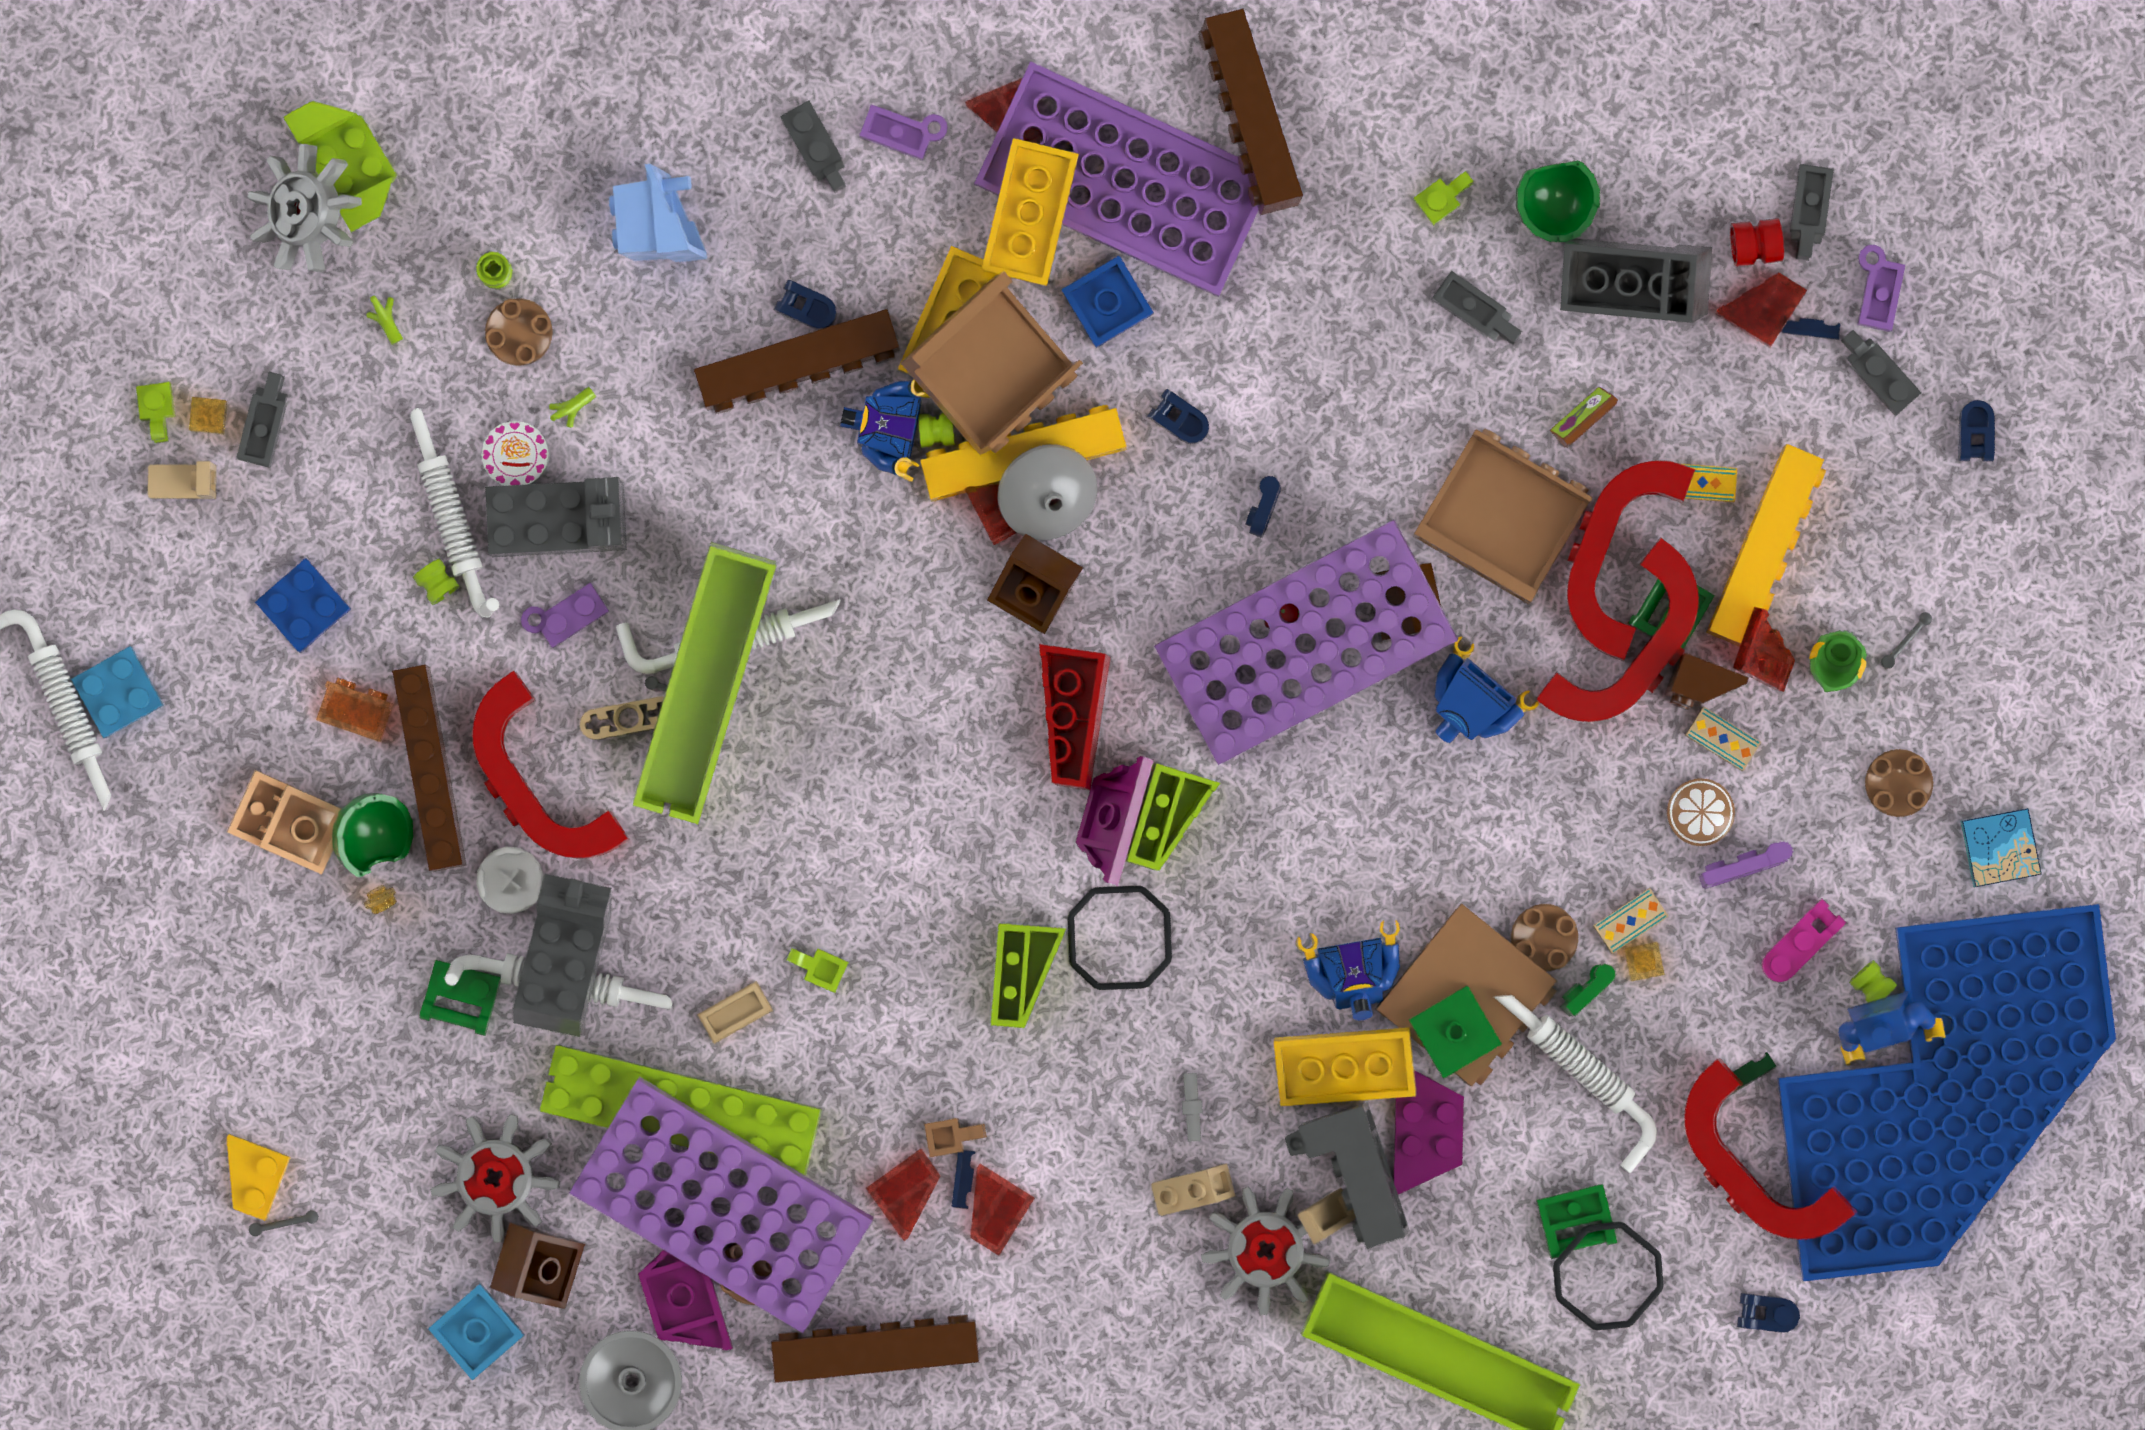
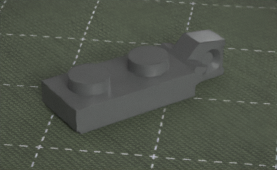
[780,100,846,193]
[1790,164,1834,261]
[1432,271,1522,345]
[1841,330,1922,416]
[236,372,288,468]

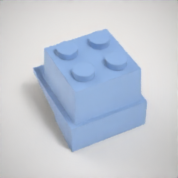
[609,164,707,262]

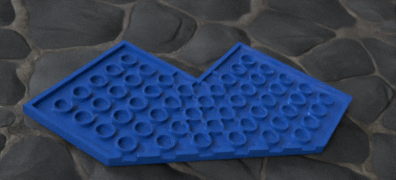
[1777,904,2116,1282]

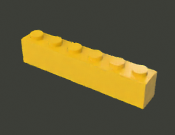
[920,405,1127,502]
[1706,444,1826,648]

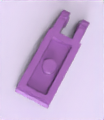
[1699,841,1794,889]

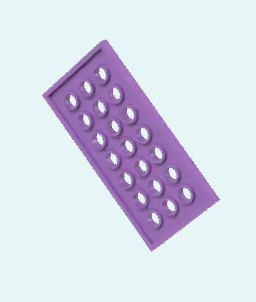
[974,61,1258,297]
[1154,519,1458,765]
[569,1077,874,1333]

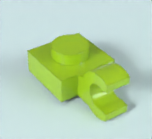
[1413,171,1474,226]
[136,382,175,443]
[786,948,849,993]

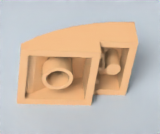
[227,770,341,874]

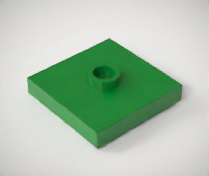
[1408,985,1502,1079]

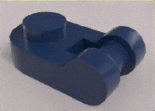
[773,279,837,330]
[1147,389,1209,444]
[1958,400,1995,462]
[1245,476,1281,538]
[1737,1293,1800,1333]

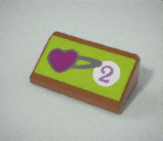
[1550,387,1618,448]

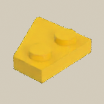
[227,1134,291,1221]

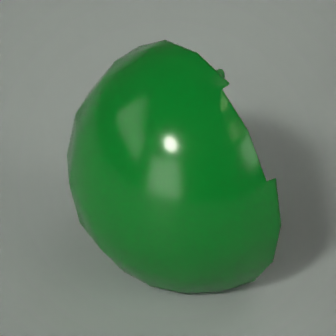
[1516,160,1600,242]
[332,793,414,877]

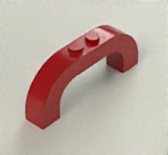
[1567,461,1696,662]
[1536,537,1699,722]
[473,671,630,859]
[1684,1058,1857,1239]

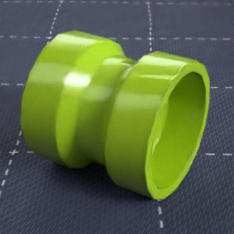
[476,252,513,289]
[919,412,955,448]
[413,558,460,605]
[1849,960,1897,1002]

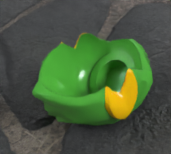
[1809,630,1867,693]

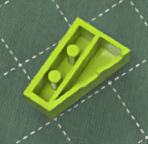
[1125,763,1220,871]
[991,923,1066,1028]

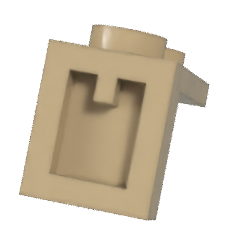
[148,461,217,499]
[1151,1163,1236,1216]

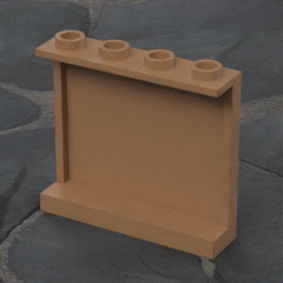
[901,271,1083,455]
[1413,428,1593,605]
[1375,904,1557,1087]

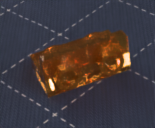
[316,677,394,742]

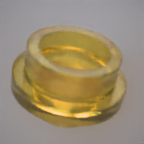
[364,885,397,914]

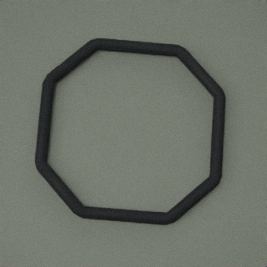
[1068,886,1172,990]
[1553,1222,1664,1331]

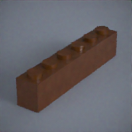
[1198,8,1303,216]
[694,309,900,414]
[392,664,467,872]
[771,1314,980,1383]

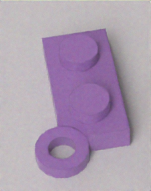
[859,104,948,161]
[1857,245,1905,332]
[521,583,610,648]

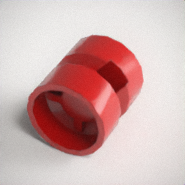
[1730,218,1784,267]

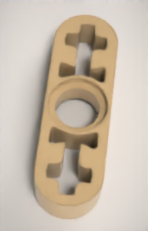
[580,696,664,740]

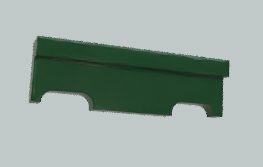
[1728,1052,1776,1097]

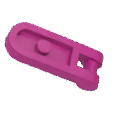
[1762,898,1846,982]

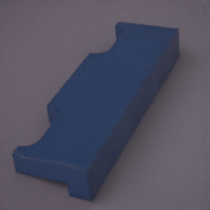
[1782,317,1840,340]
[952,1150,975,1209]

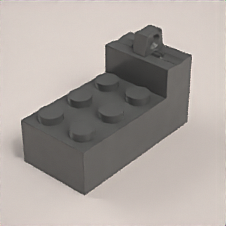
[1560,239,1712,323]
[485,477,627,557]
[513,874,612,1037]
[1285,1102,1410,1249]

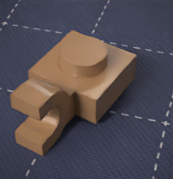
[924,1118,987,1157]

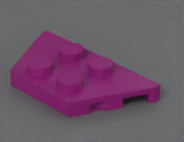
[1075,756,1154,886]
[1393,1070,1464,1194]
[638,1229,733,1350]

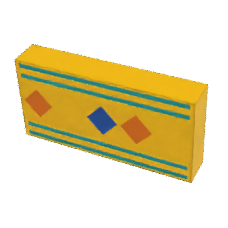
[1682,464,1737,503]

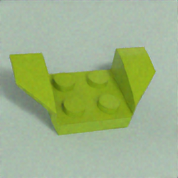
[283,101,397,233]

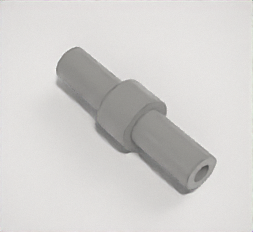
[1182,1073,1203,1142]

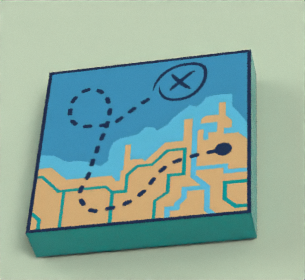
[1960,808,2042,888]

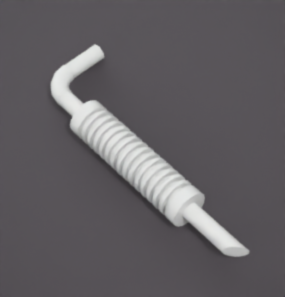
[410,408,499,617]
[616,599,840,674]
[0,609,111,811]
[445,953,672,1009]
[1494,995,1657,1173]

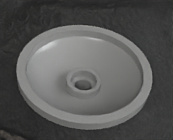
[998,444,1097,540]
[579,1330,682,1430]

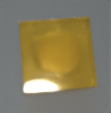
[189,397,228,435]
[1624,942,1665,982]

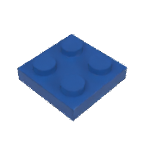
[1061,255,1154,348]
[255,558,351,653]

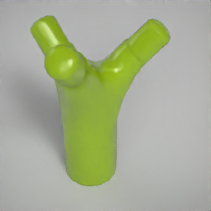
[366,295,403,345]
[549,386,596,428]

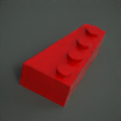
[1039,644,1111,791]

